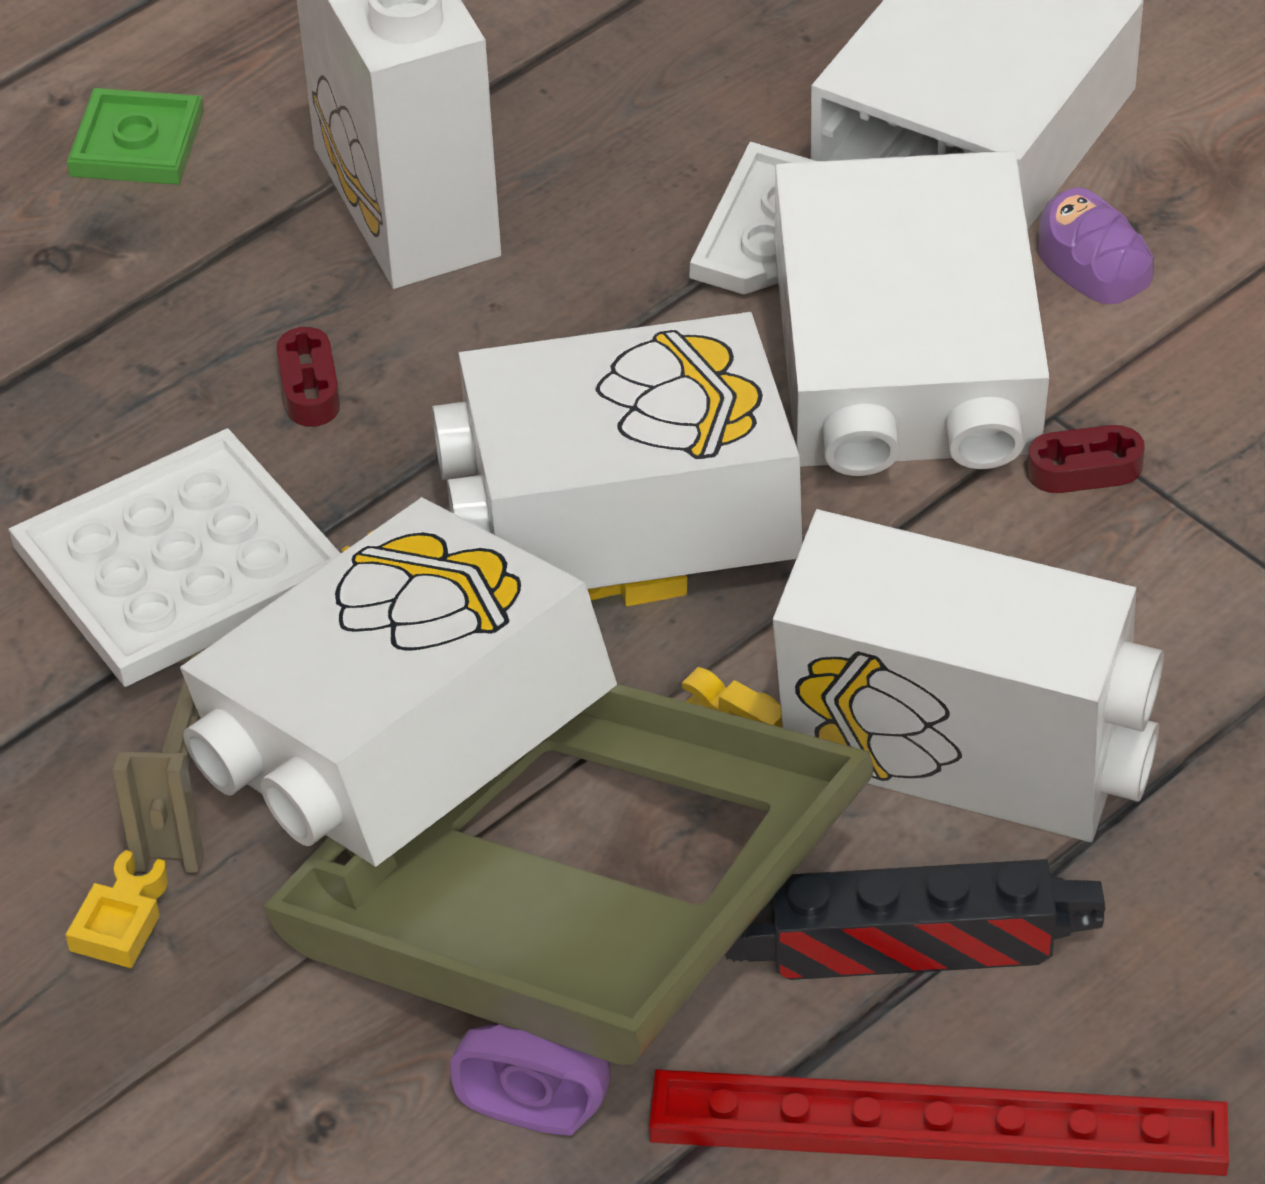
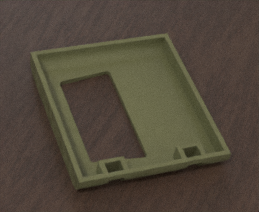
[263,683,873,1065]

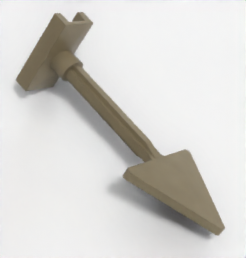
[113,649,205,873]

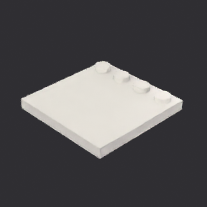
[8,428,341,687]

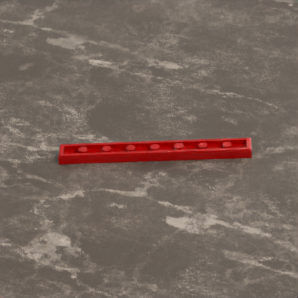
[649,1069,1229,1176]

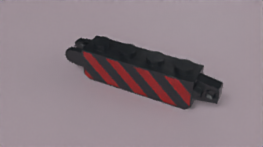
[724,859,1106,980]

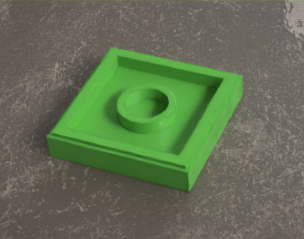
[67,88,204,185]

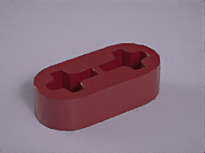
[277,327,340,427]
[1027,425,1145,493]

